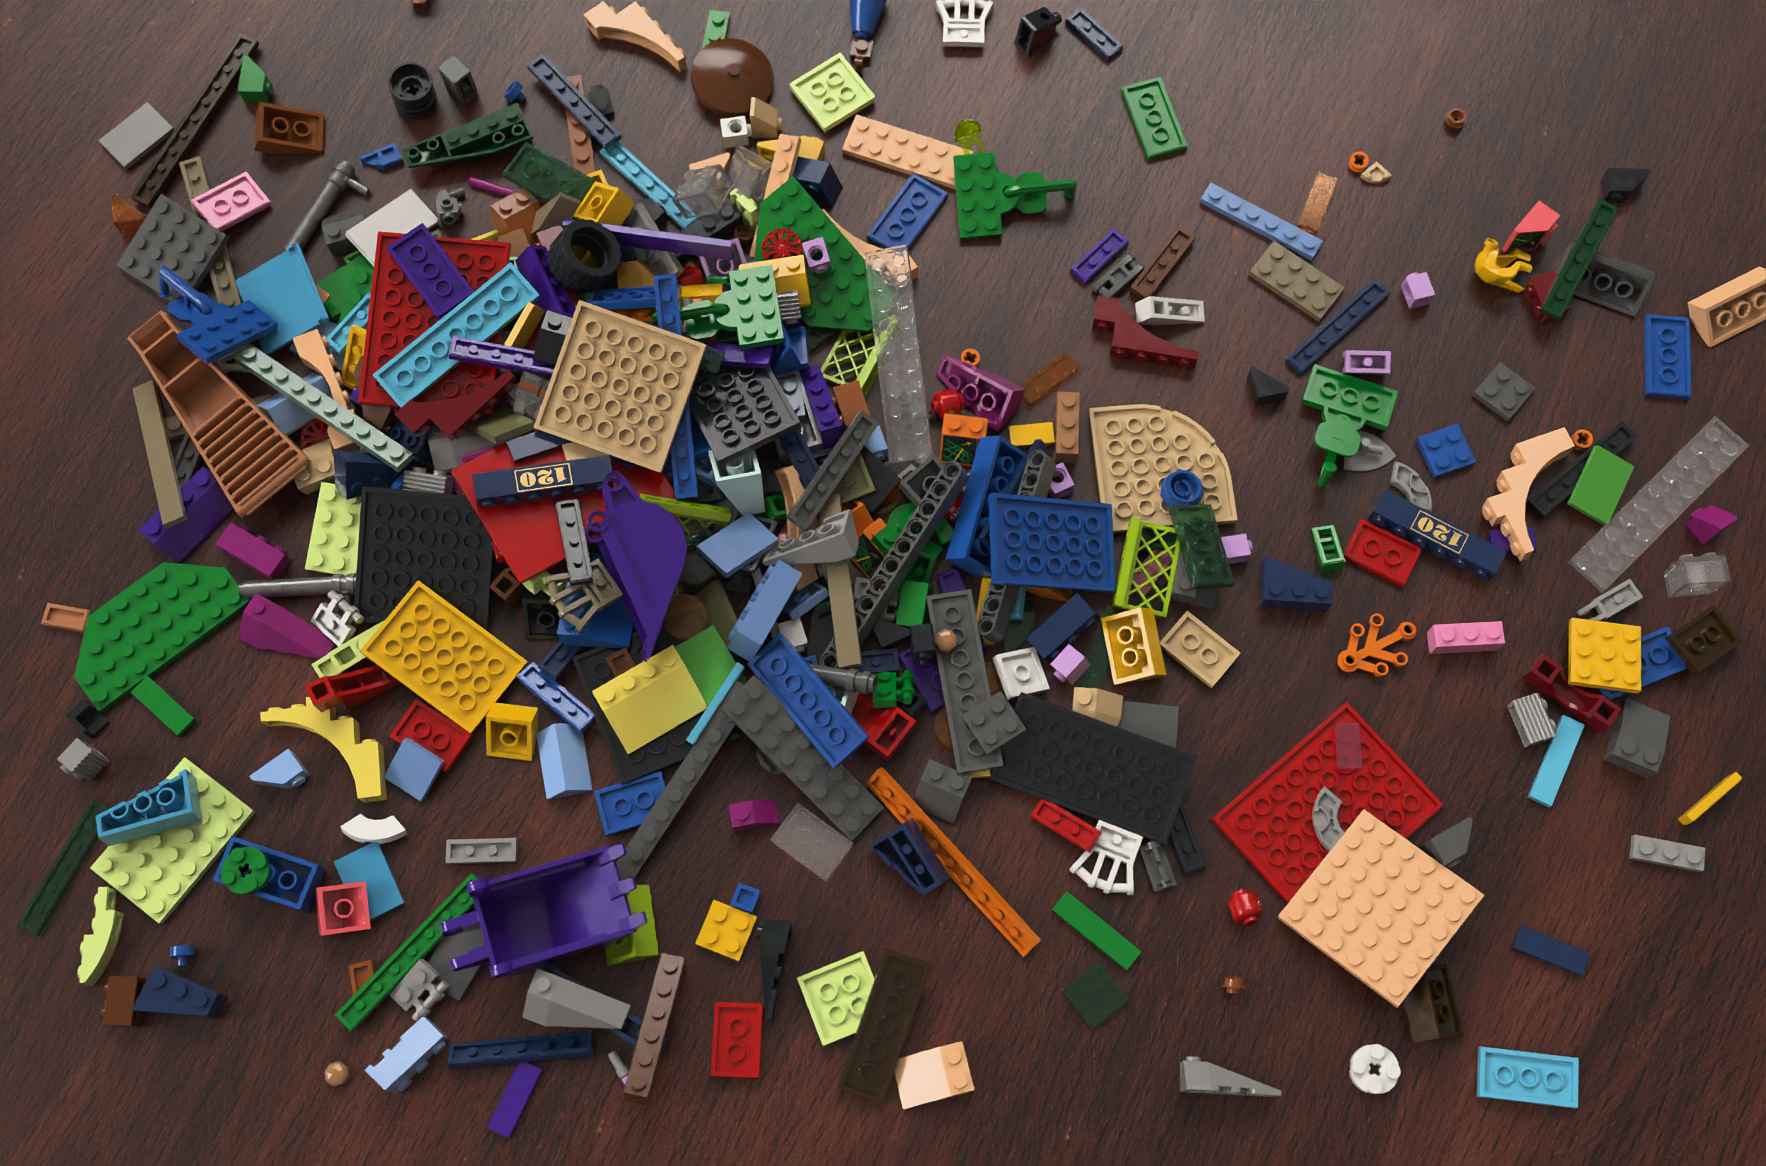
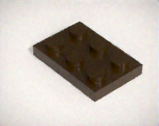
[1665,605,1743,676]

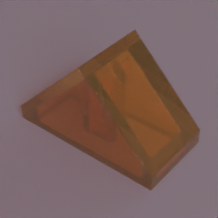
[112,194,146,233]

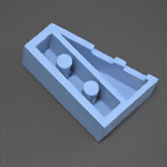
[365,1016,448,1093]

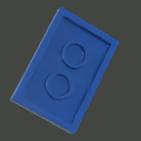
[594,771,666,837]

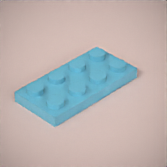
[1477,1047,1579,1109]

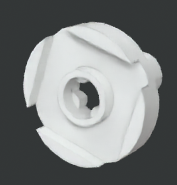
[1349,1044,1401,1094]

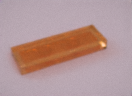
[1297,172,1338,234]
[1020,351,1080,407]

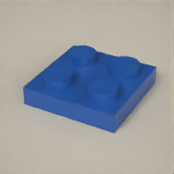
[1416,424,1476,479]

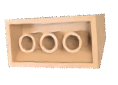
[1688,267,1766,347]

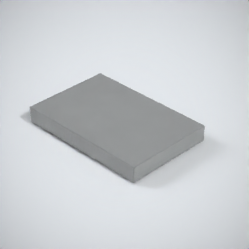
[98,102,174,170]

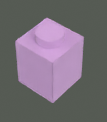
[1051,644,1090,685]

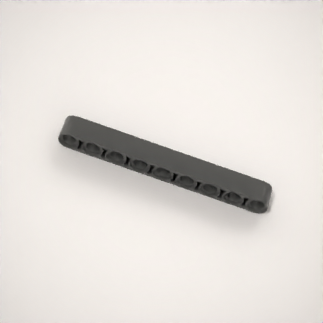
[977,449,1056,643]

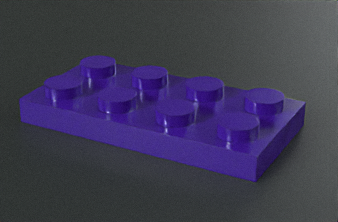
[386,223,474,319]

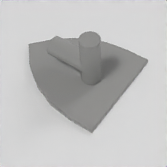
[1343,431,1396,472]

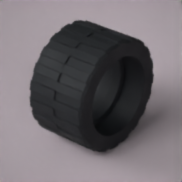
[547,219,622,294]

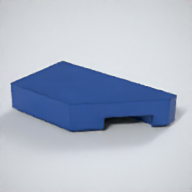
[360,143,404,170]

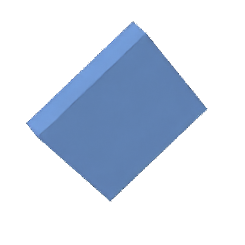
[781,581,829,621]
[384,737,445,801]

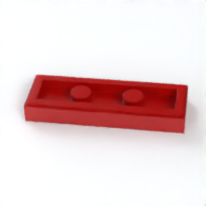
[1030,798,1102,853]

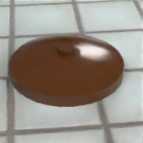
[691,38,774,117]

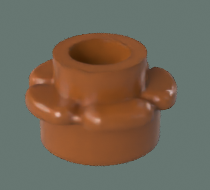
[1445,108,1466,129]
[1222,976,1246,994]

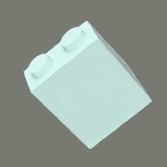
[708,450,765,516]

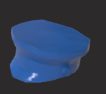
[1160,469,1204,511]

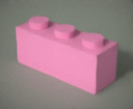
[1427,621,1505,654]

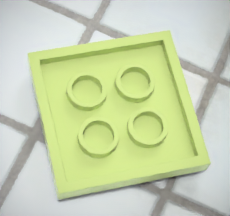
[789,53,876,132]
[797,951,874,1047]

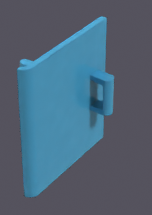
[235,243,329,355]

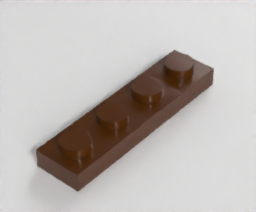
[1129,225,1196,299]

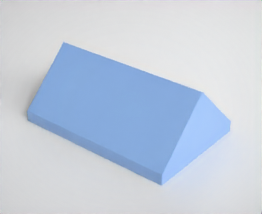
[258,373,333,436]
[536,723,593,800]

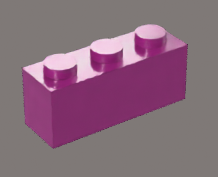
[215,522,291,580]

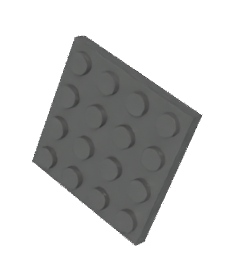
[117,194,230,301]

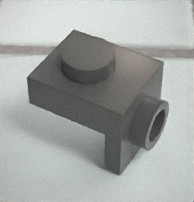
[587,84,614,115]

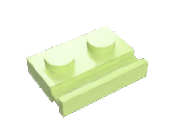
[730,188,759,233]

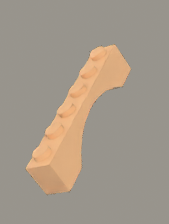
[293,329,360,452]

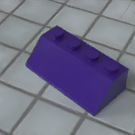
[139,466,235,564]

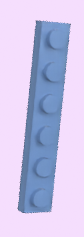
[1200,183,1323,261]

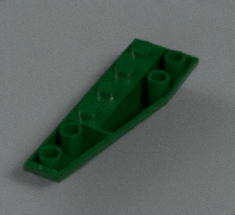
[401,103,533,169]

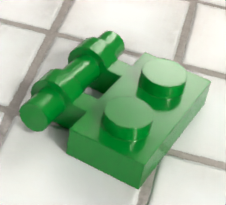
[873,670,915,708]

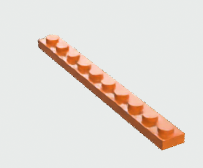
[866,767,1041,957]

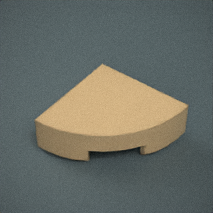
[1360,161,1392,184]

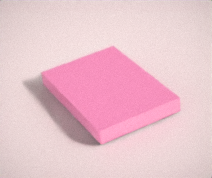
[191,172,271,232]

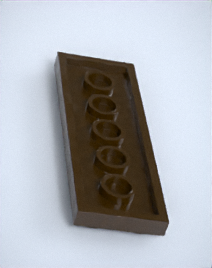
[837,947,931,1104]

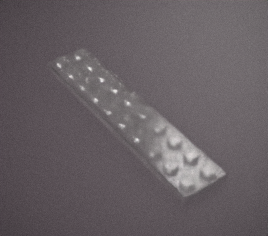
[864,245,933,465]
[1568,416,1750,593]

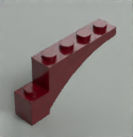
[1092,296,1199,369]
[395,370,518,441]

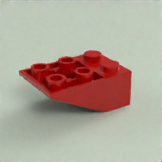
[851,691,916,762]

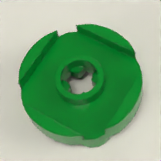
[221,847,272,895]

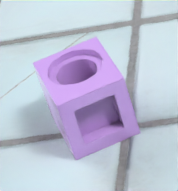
[802,237,832,274]
[1401,272,1435,309]
[1049,462,1075,499]
[1216,534,1253,566]

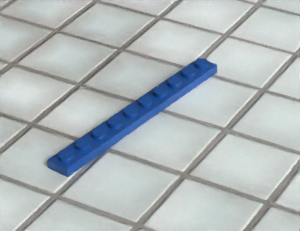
[653,273,699,500]

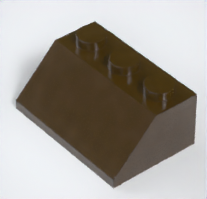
[1404,964,1464,1043]

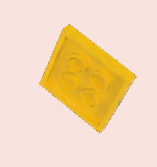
[1568,618,1641,694]

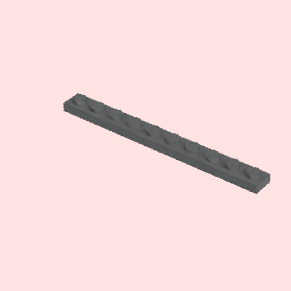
[616,680,743,881]

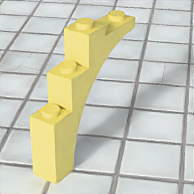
[260,697,387,803]

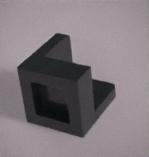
[66,699,109,739]

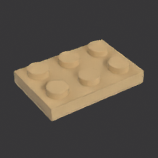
[1160,611,1241,689]

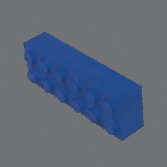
[946,435,1027,577]

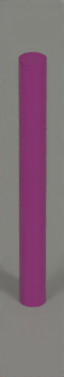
[469,177,549,207]

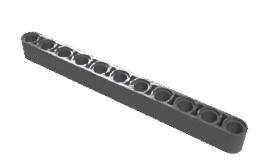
[820,461,967,670]

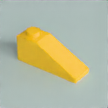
[757,136,825,161]

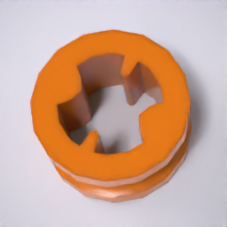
[1349,151,1369,173]
[961,349,980,367]
[1571,430,1593,451]

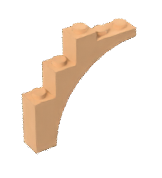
[1482,427,1575,562]

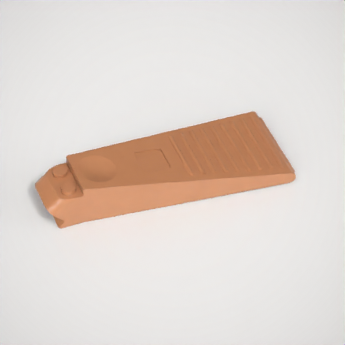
[127,310,312,518]

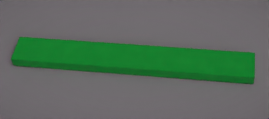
[335,873,478,1032]

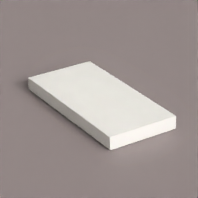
[345,189,439,266]

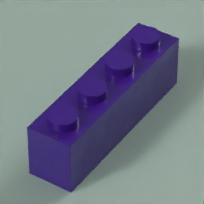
[515,245,576,320]
[799,364,843,449]

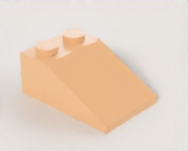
[894,1041,974,1109]

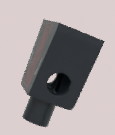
[1014,7,1062,56]

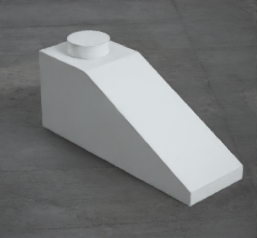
[1135,296,1205,326]

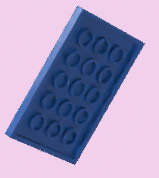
[988,493,1116,593]

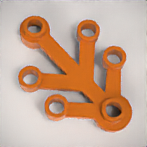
[1337,613,1417,677]

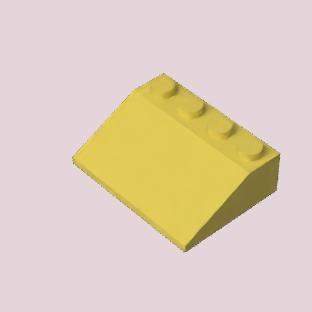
[592,645,708,755]

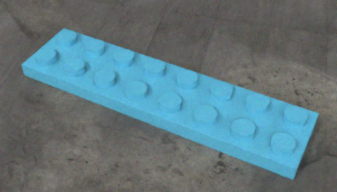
[373,263,540,408]

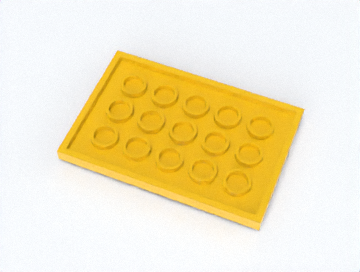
[360,580,528,733]

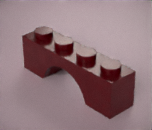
[1522,653,1621,733]

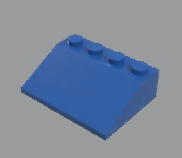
[557,552,634,649]

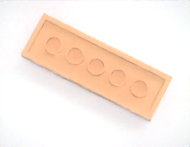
[842,115,974,189]

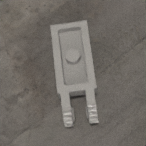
[1577,579,1643,621]

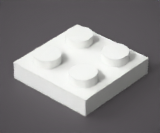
[992,647,1050,700]

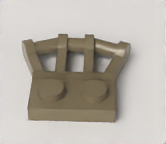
[545,558,623,633]

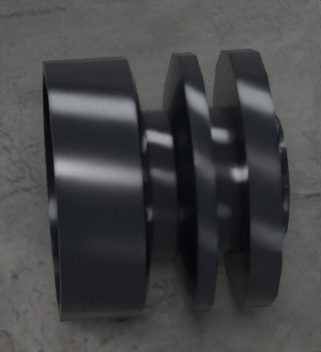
[388,62,437,119]

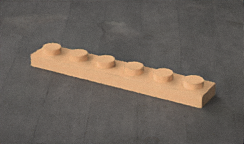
[749,134,802,259]

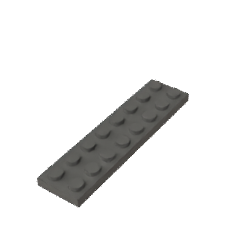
[926,589,1004,774]
[720,675,884,841]

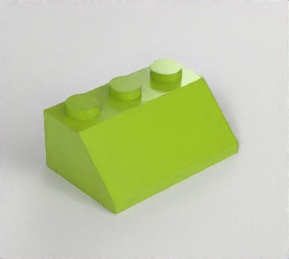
[605,885,659,966]

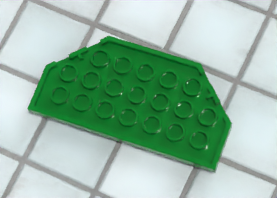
[754,176,902,333]
[74,562,251,713]

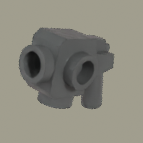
[436,187,465,225]

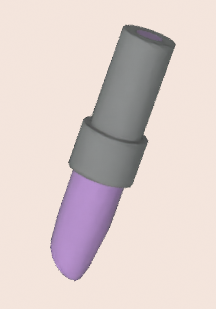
[608,1050,629,1085]

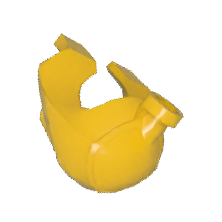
[1475,238,1532,293]

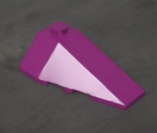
[936,354,1026,431]
[238,593,336,659]

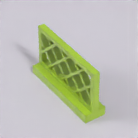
[821,315,904,398]
[640,494,731,561]
[1112,518,1184,618]

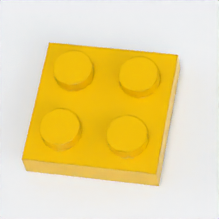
[695,900,758,962]

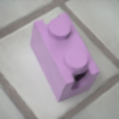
[1342,350,1391,375]

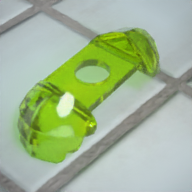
[954,119,998,172]

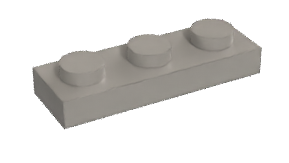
[1629,834,1705,872]
[445,838,518,864]

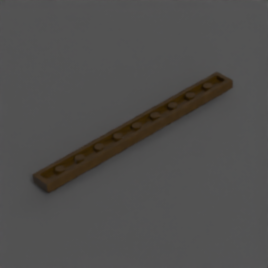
[130,33,260,209]

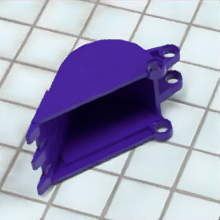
[585,471,687,663]
[440,844,648,979]

